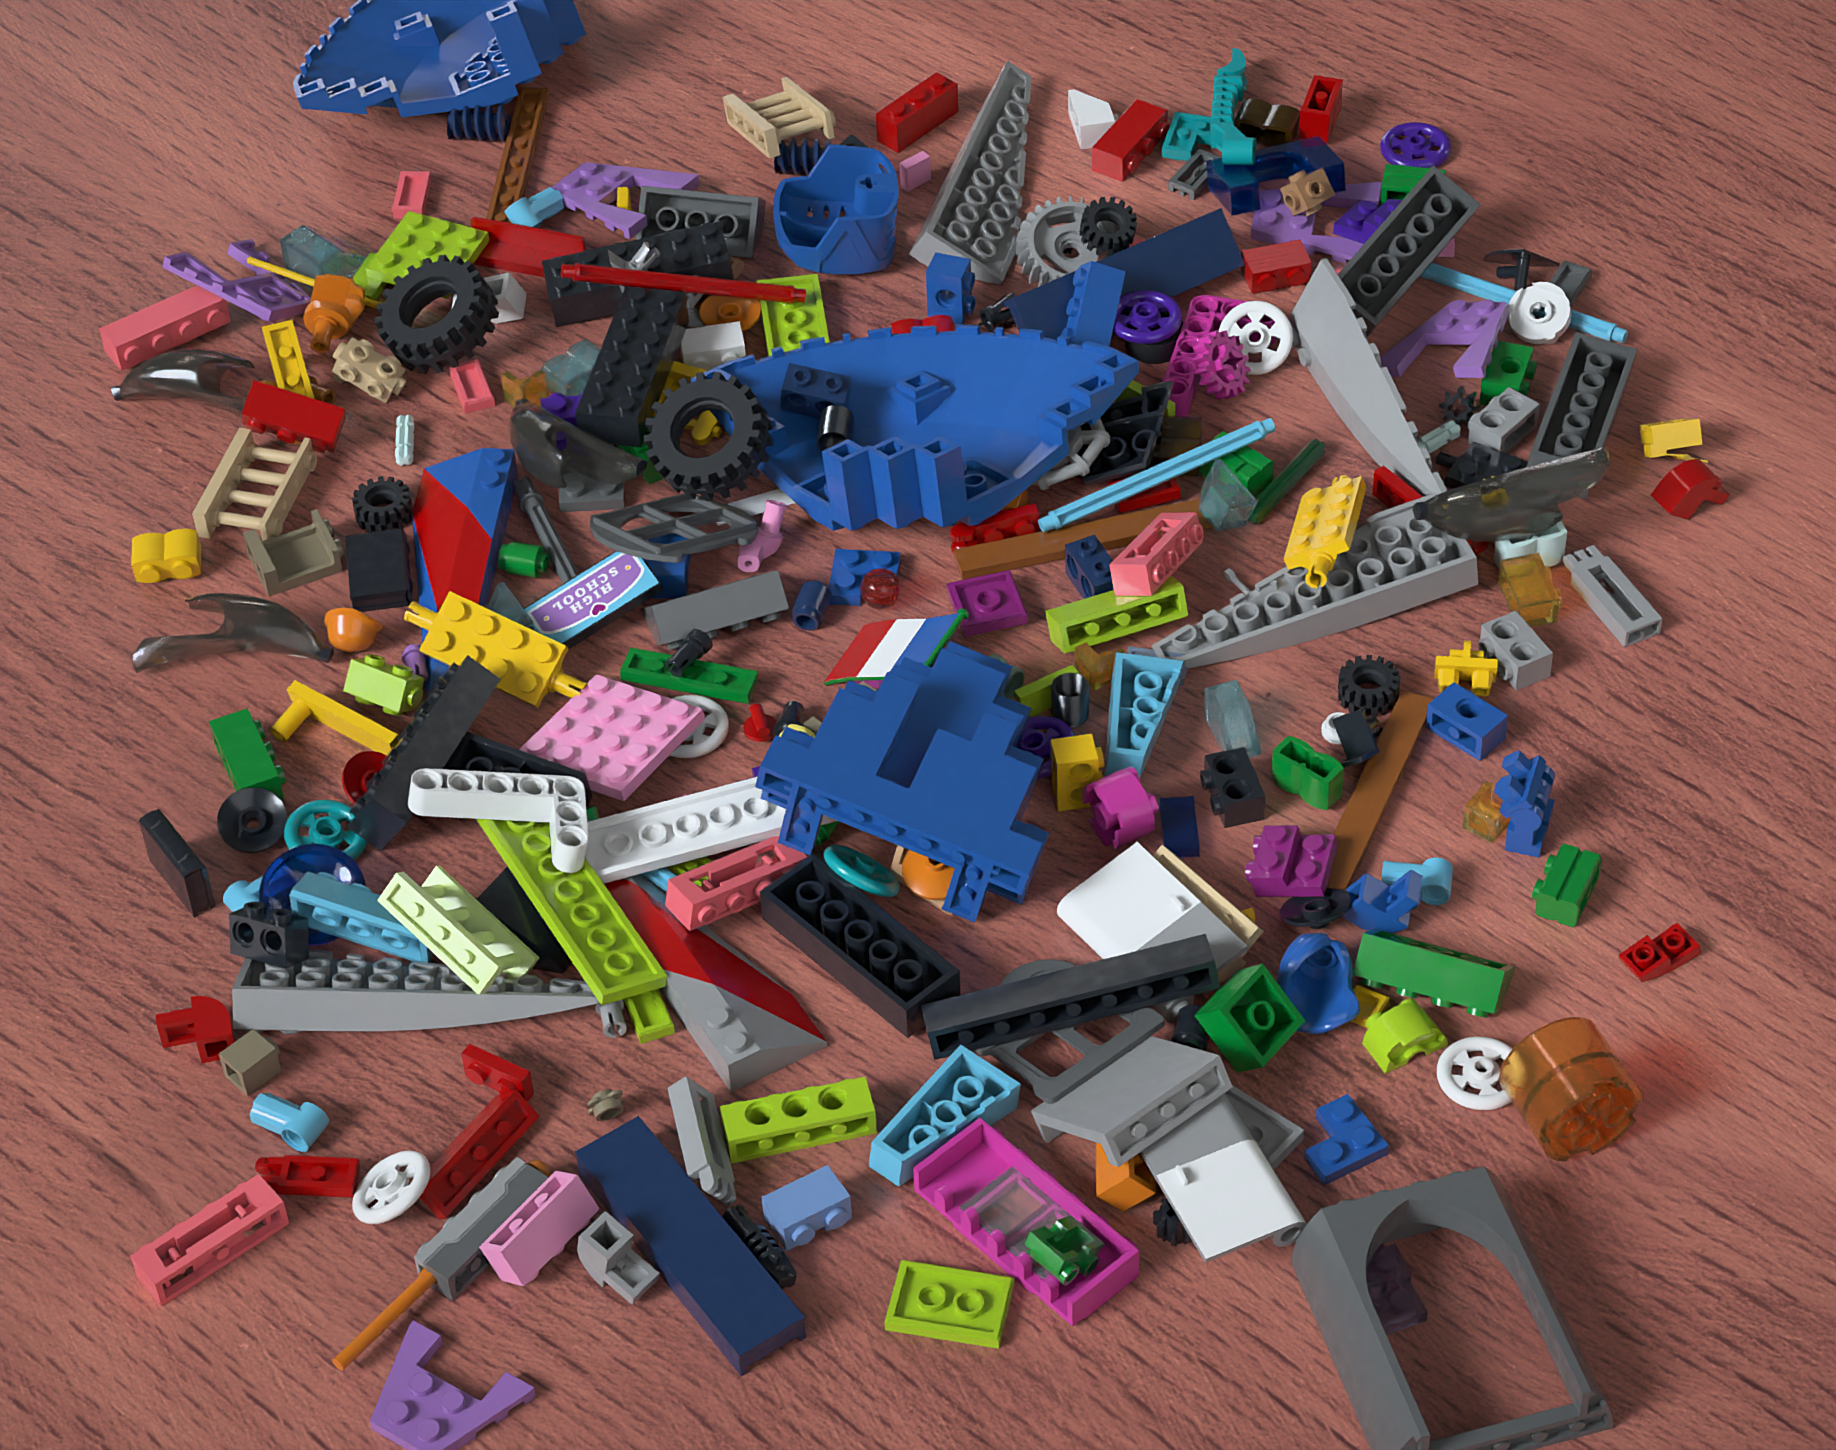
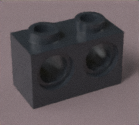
[1200,747,1265,828]
[229,902,309,969]

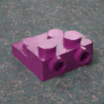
[1245,825,1338,897]

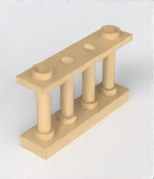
[722,77,836,159]
[192,427,317,541]

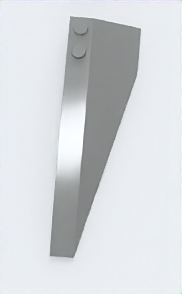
[909,60,1032,285]
[1290,258,1454,518]
[1152,492,1478,668]

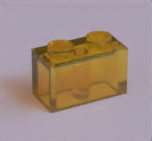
[1498,553,1563,627]

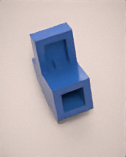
[1341,870,1423,933]

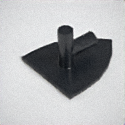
[1484,249,1560,291]

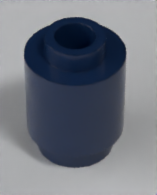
[792,580,832,631]

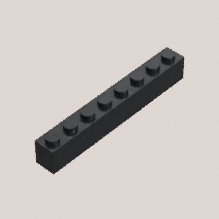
[921,934,1220,1060]

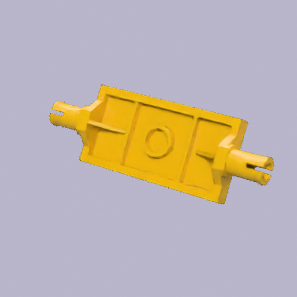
[1284,475,1367,588]
[404,591,588,708]

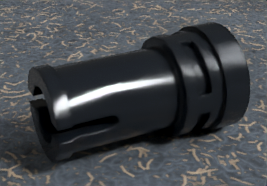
[665,628,713,677]

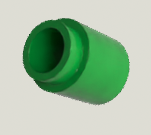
[498,542,549,578]

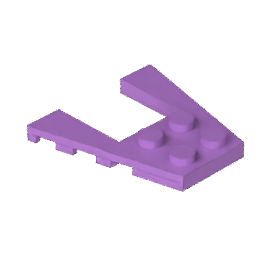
[551,162,699,239]
[1251,182,1382,263]
[162,239,311,322]
[1380,300,1509,378]

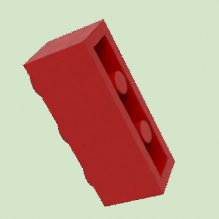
[876,72,959,153]
[1092,99,1170,182]
[241,380,346,453]

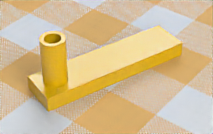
[262,320,314,445]
[270,680,399,755]

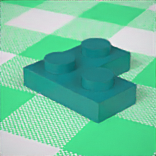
[1162,112,1211,161]

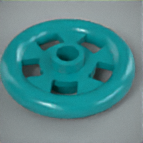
[284,799,367,868]
[824,845,900,897]

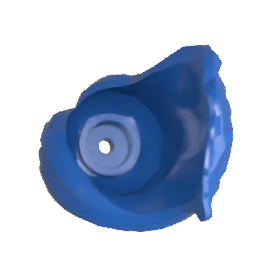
[1277,933,1360,1034]

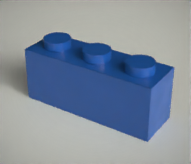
[1061,261,1126,346]

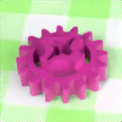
[1192,330,1251,400]

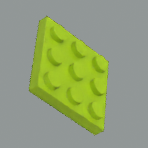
[365,211,490,299]

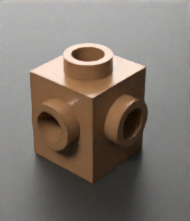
[1280,167,1335,216]

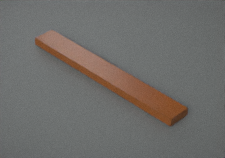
[486,87,549,223]
[954,498,1214,580]
[1326,690,1433,891]

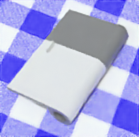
[1057,842,1248,1023]
[1140,1092,1307,1263]

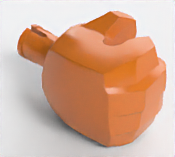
[303,273,365,353]

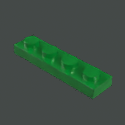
[620,647,759,704]

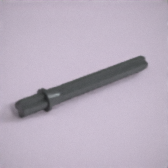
[513,476,579,584]

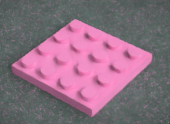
[519,674,705,801]

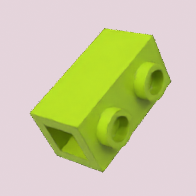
[343,654,425,716]

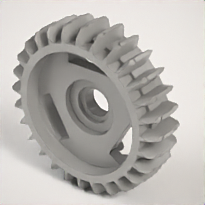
[1016,195,1123,287]

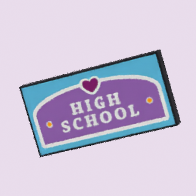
[520,551,664,650]

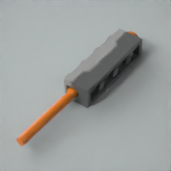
[332,1157,551,1371]

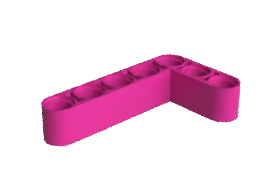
[1163,295,1278,416]

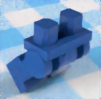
[1494,750,1555,858]

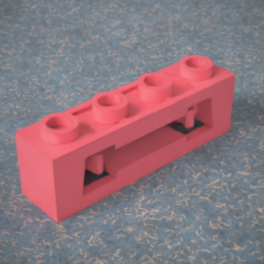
[1109,512,1203,596]
[665,836,808,931]
[130,1174,289,1306]

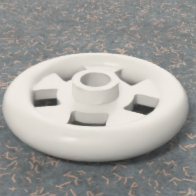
[1219,301,1293,375]
[669,695,729,758]
[1437,1036,1526,1110]
[352,1150,430,1224]

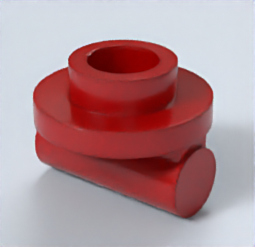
[743,703,776,742]

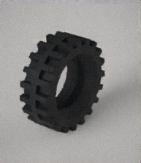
[375,255,499,374]
[644,372,774,501]

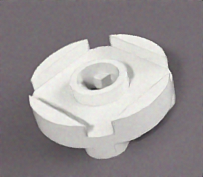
[1508,282,1572,345]

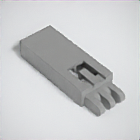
[1563,545,1663,648]
[667,1076,736,1206]

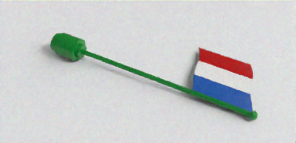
[815,608,969,846]

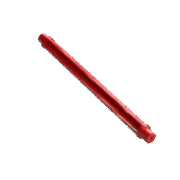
[561,263,806,304]

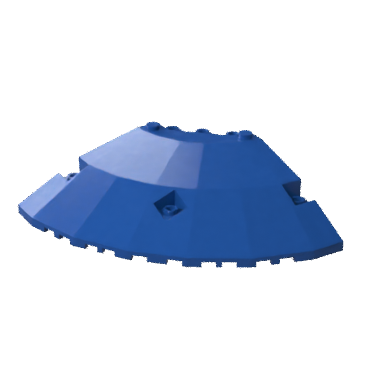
[293,0,586,118]
[691,324,1139,531]

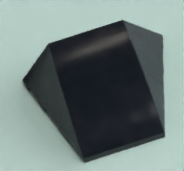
[1077,380,1174,485]
[476,866,573,974]

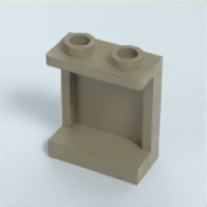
[243,509,345,597]

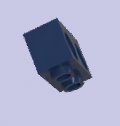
[780,363,851,418]
[1065,535,1114,599]

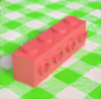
[99,285,231,371]

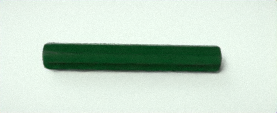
[1245,439,1326,524]

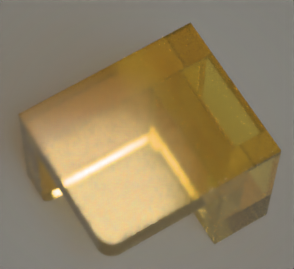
[501,370,549,411]
[1075,642,1127,691]
[1463,781,1511,844]

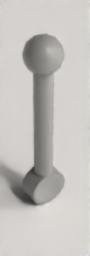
[1223,568,1251,595]

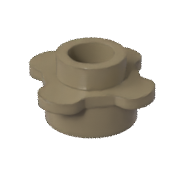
[587,1089,624,1121]

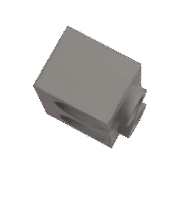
[1468,387,1540,454]
[1478,611,1553,691]

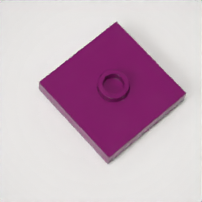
[946,570,1028,637]

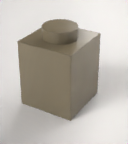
[219,1029,282,1096]

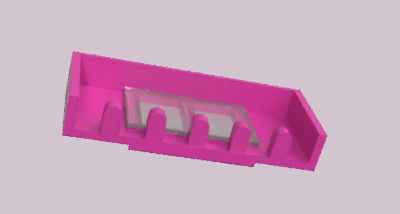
[913,1118,1139,1327]

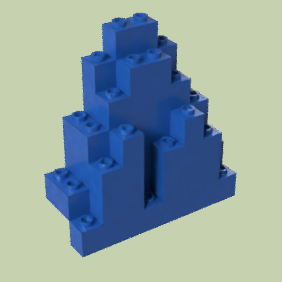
[755,641,1049,923]

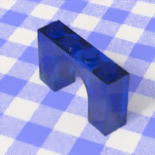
[1206,136,1346,216]

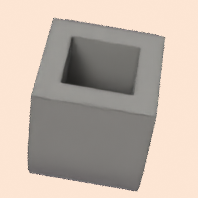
[577,1211,659,1305]

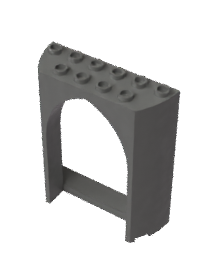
[1291,1166,1613,1450]

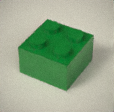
[1194,964,1305,1073]

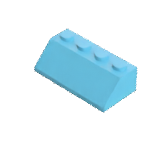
[289,871,434,963]

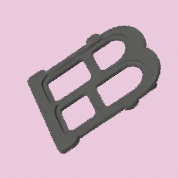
[975,959,1165,1104]

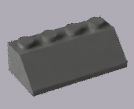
[635,186,766,258]
[641,570,789,650]

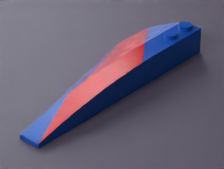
[412,448,518,699]

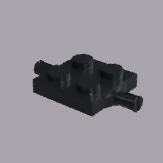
[1435,442,1541,501]

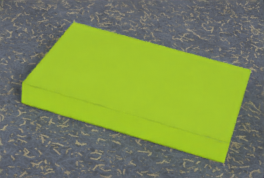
[884,1260,1015,1349]

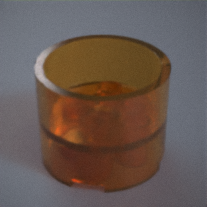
[1499,1017,1644,1162]

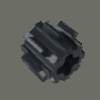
[1439,386,1481,426]
[1153,1198,1192,1246]

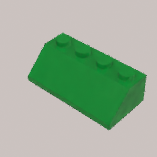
[1353,929,1515,1018]

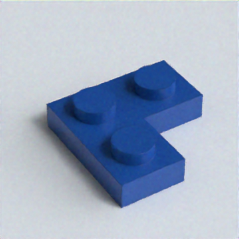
[829,549,901,606]
[1304,1094,1389,1185]

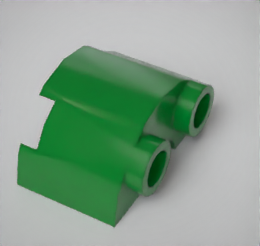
[1025,1215,1105,1285]

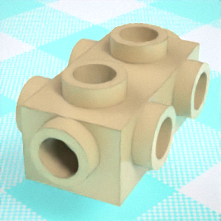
[332,337,407,404]

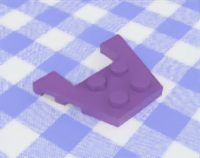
[370,1320,536,1450]

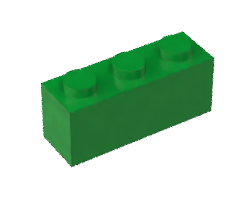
[209,708,286,800]

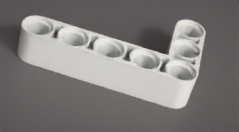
[408,768,588,873]

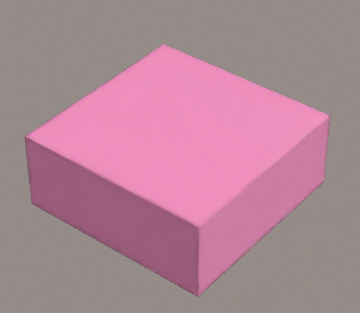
[899,151,931,192]

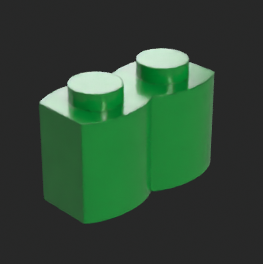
[1271,736,1344,810]

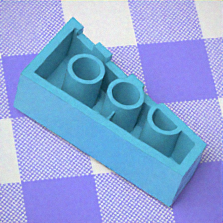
[1104,652,1184,779]
[869,1045,1021,1187]

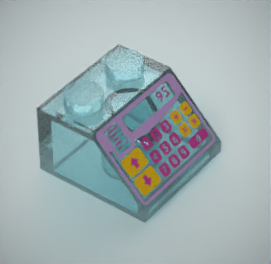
[280,225,367,279]

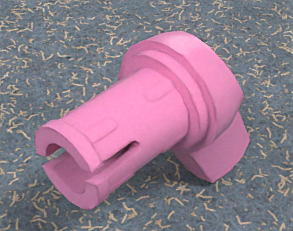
[738,500,786,572]

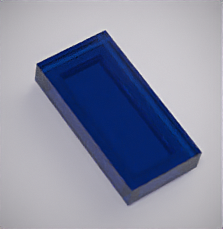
[1159,796,1200,858]

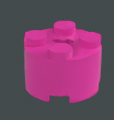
[1082,767,1159,849]

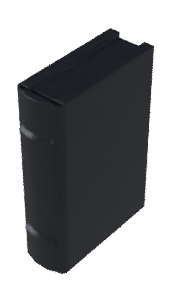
[345,529,413,612]
[139,809,216,918]

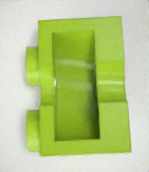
[1362,998,1448,1074]

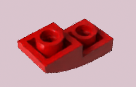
[1618,923,1701,982]

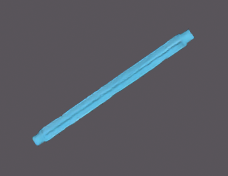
[1420,263,1628,344]
[1038,418,1276,533]

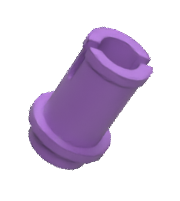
[401,644,429,687]

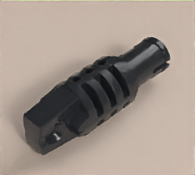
[722,1204,797,1289]

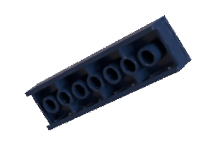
[1003,208,1245,340]
[575,1116,806,1376]

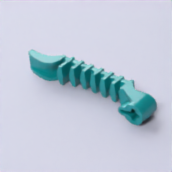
[1210,48,1256,165]

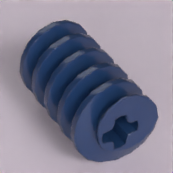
[447,105,511,143]
[774,137,832,176]

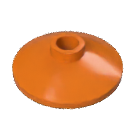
[699,295,761,331]
[902,850,955,900]

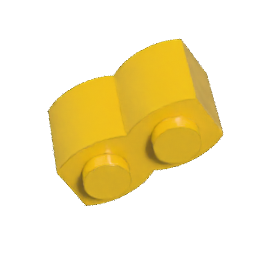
[131,529,201,583]

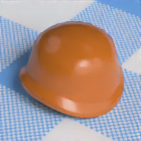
[324,607,383,652]

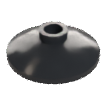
[217,788,287,853]
[1280,888,1351,929]

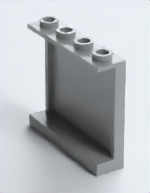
[1031,1036,1233,1167]

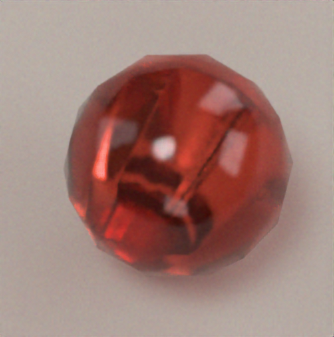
[860,568,900,610]

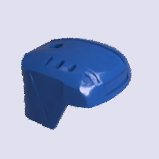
[773,144,899,275]

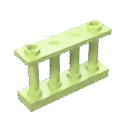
[377,865,539,995]

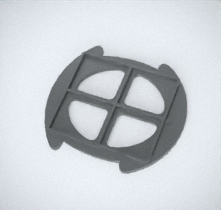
[590,493,758,563]

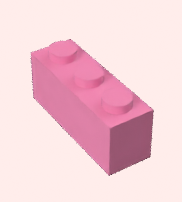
[479,1171,599,1286]

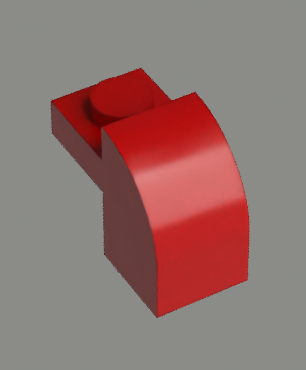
[1651,459,1730,520]
[155,996,236,1063]

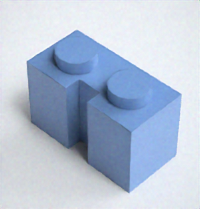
[762,1165,852,1251]

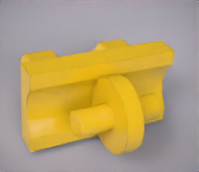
[1434,640,1498,696]

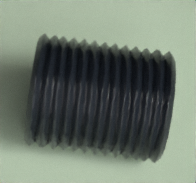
[816,405,854,452]
[1051,672,1089,728]

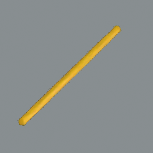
[246,256,381,309]

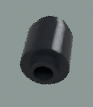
[1171,1005,1210,1051]

